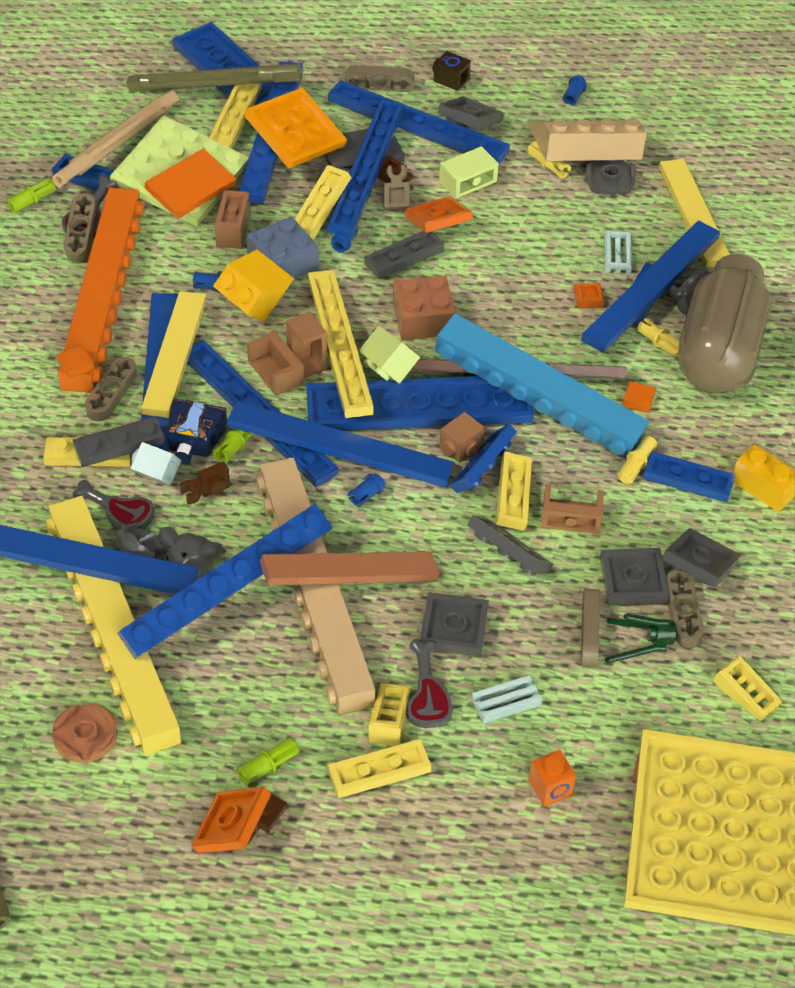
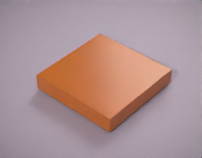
[405,196,473,233]
[191,786,272,853]

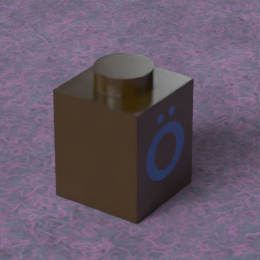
[432,51,471,91]

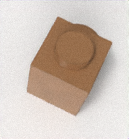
[439,412,485,463]

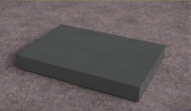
[324,129,405,169]

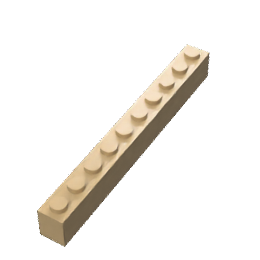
[256,457,375,715]

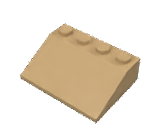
[528,119,647,161]

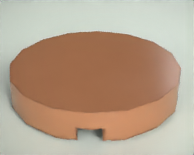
[52,703,118,763]

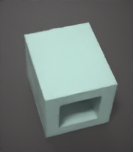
[130,442,181,486]

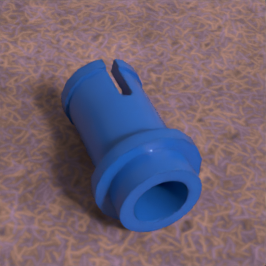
[563,75,587,105]
[331,228,358,253]
[193,271,222,293]
[348,473,385,507]

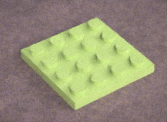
[110,115,249,226]

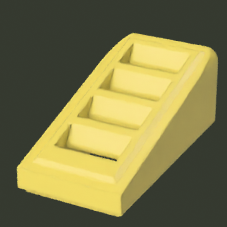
[712,655,783,721]
[369,683,411,746]

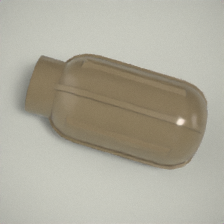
[677,254,772,393]

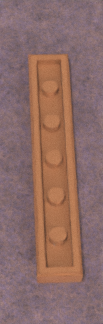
[260,552,440,585]

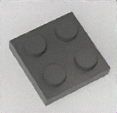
[438,96,504,131]
[662,528,742,587]
[600,548,669,605]
[420,592,489,657]

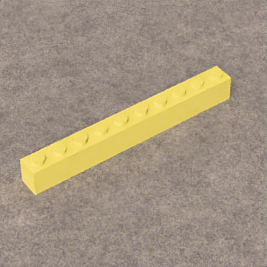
[46,496,181,756]

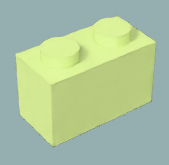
[439,146,498,199]
[359,326,420,383]

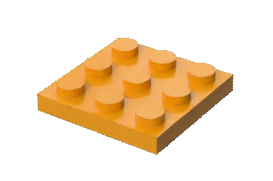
[244,88,347,169]

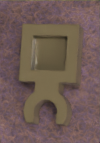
[384,165,411,210]

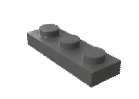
[364,231,444,279]
[73,416,165,467]
[467,515,553,576]

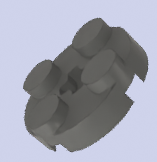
[585,160,636,195]

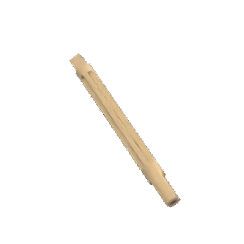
[52,89,180,188]

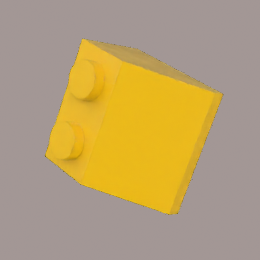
[213,249,294,322]
[734,444,795,512]

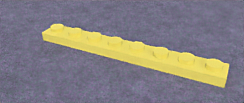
[308,270,373,418]

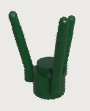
[605,614,676,663]

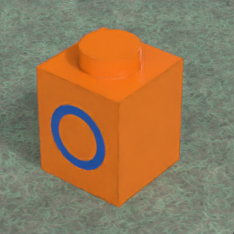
[528,749,576,807]

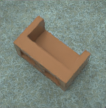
[215,190,251,249]
[286,311,327,379]
[247,331,304,396]
[541,484,604,534]

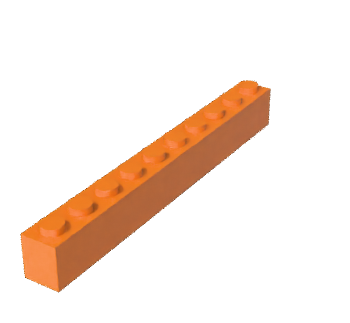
[58,188,144,393]

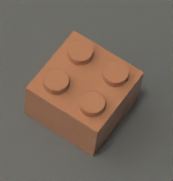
[393,276,456,340]

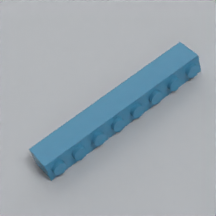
[434,313,650,458]

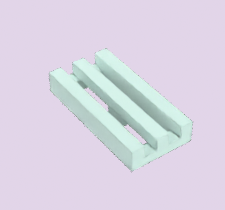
[604,231,632,274]
[471,675,543,724]

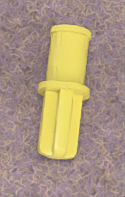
[528,141,571,179]
[637,318,679,357]
[617,435,658,485]

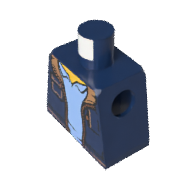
[168,398,227,464]

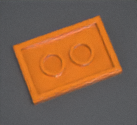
[144,148,237,219]

